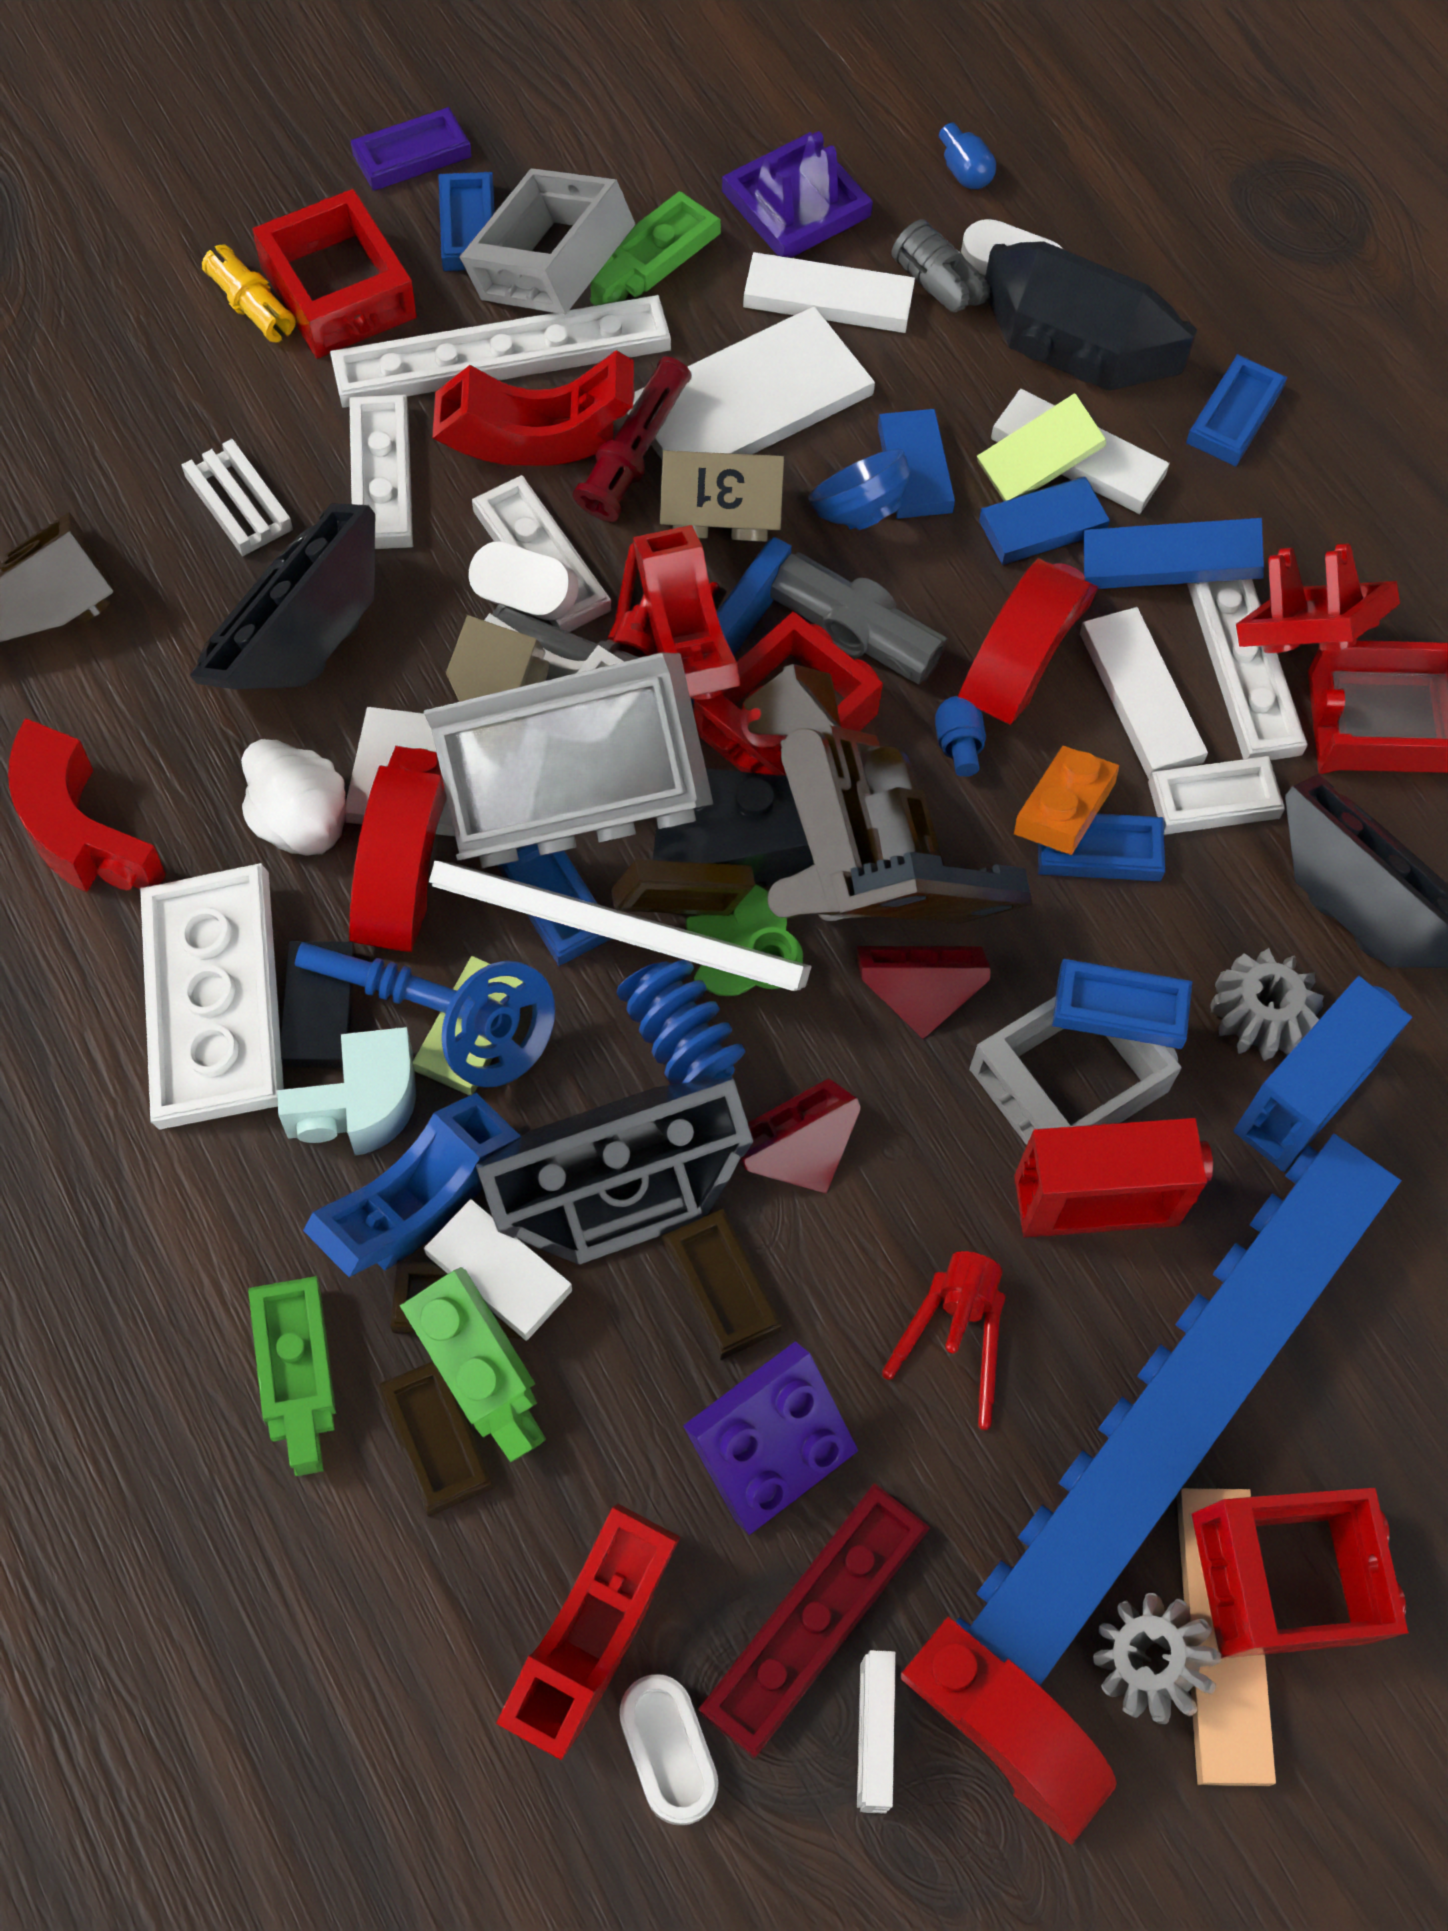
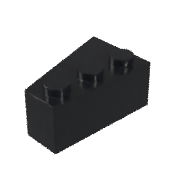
[652,764,815,887]

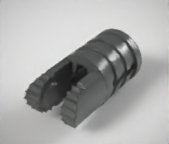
[891,219,991,312]

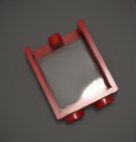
[1308,640,1448,774]

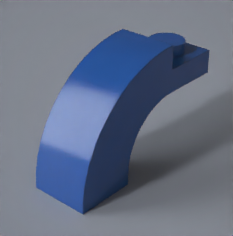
[303,1093,522,1277]

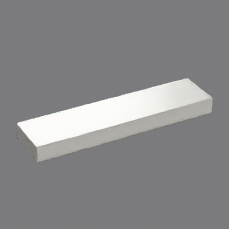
[1187,579,1308,760]

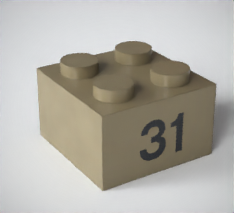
[660,450,784,541]

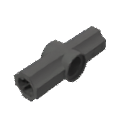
[770,552,948,685]

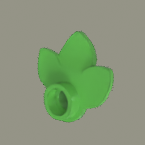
[686,885,803,996]

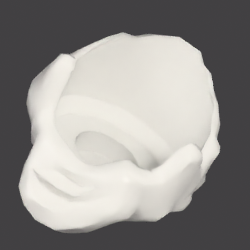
[241,739,346,856]

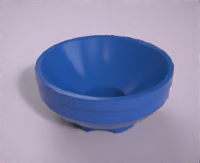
[808,448,911,530]

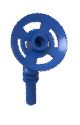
[295,942,555,1087]

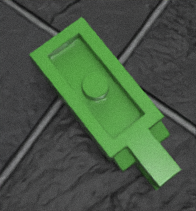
[590,191,721,306]
[400,1267,546,1462]
[248,1276,336,1476]

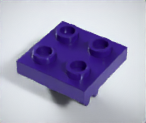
[722,131,873,258]
[683,1341,858,1535]

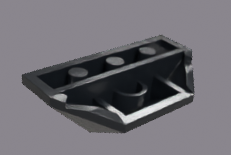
[985,241,1198,391]
[190,503,375,689]
[1285,774,1448,968]
[476,1077,753,1264]

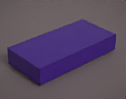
[351,107,471,191]

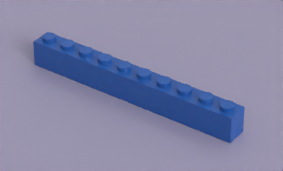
[956,1133,1402,1686]

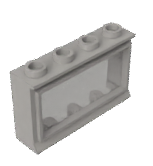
[424,653,713,868]

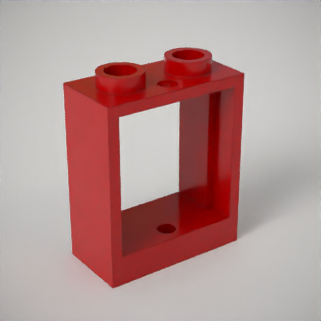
[252,189,417,359]
[694,611,883,776]
[1014,1118,1213,1238]
[1191,1488,1408,1659]

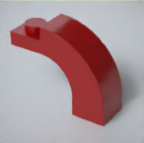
[432,350,635,466]

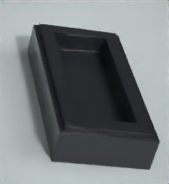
[281,941,356,1068]

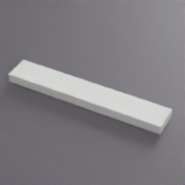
[330,295,671,408]
[429,860,811,991]

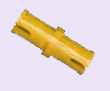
[202,244,296,343]

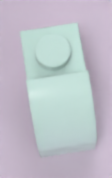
[277,1027,416,1156]

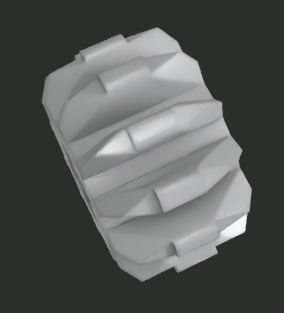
[1210,948,1324,1061]
[1093,1593,1221,1724]

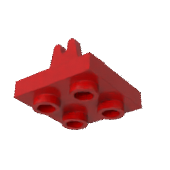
[1236,543,1400,653]

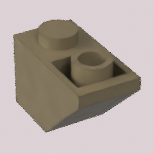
[446,615,549,767]

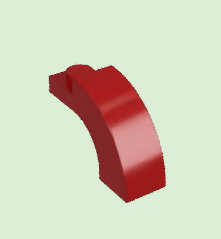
[633,525,740,700]
[957,558,1098,725]
[8,718,166,892]
[349,746,447,953]
[496,1503,681,1760]
[901,1616,1117,1846]

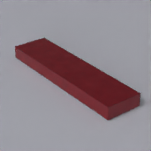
[698,1483,930,1760]

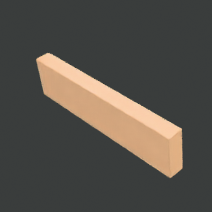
[1176,1488,1276,1786]

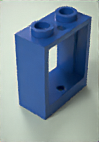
[1233,976,1412,1173]

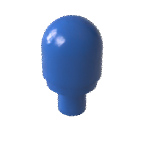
[939,122,996,190]
[935,696,986,777]

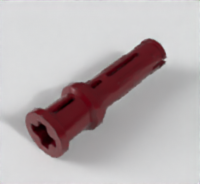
[572,356,692,522]

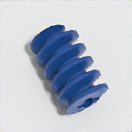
[616,959,745,1085]

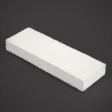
[743,252,915,333]
[991,388,1170,514]
[349,395,413,549]
[472,475,611,632]
[1080,607,1208,779]

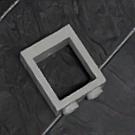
[460,168,635,315]
[969,996,1182,1145]

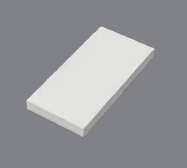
[627,306,875,460]
[140,863,284,1130]

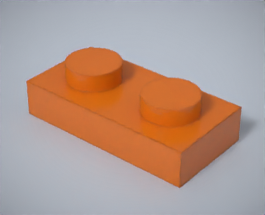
[1014,746,1119,855]

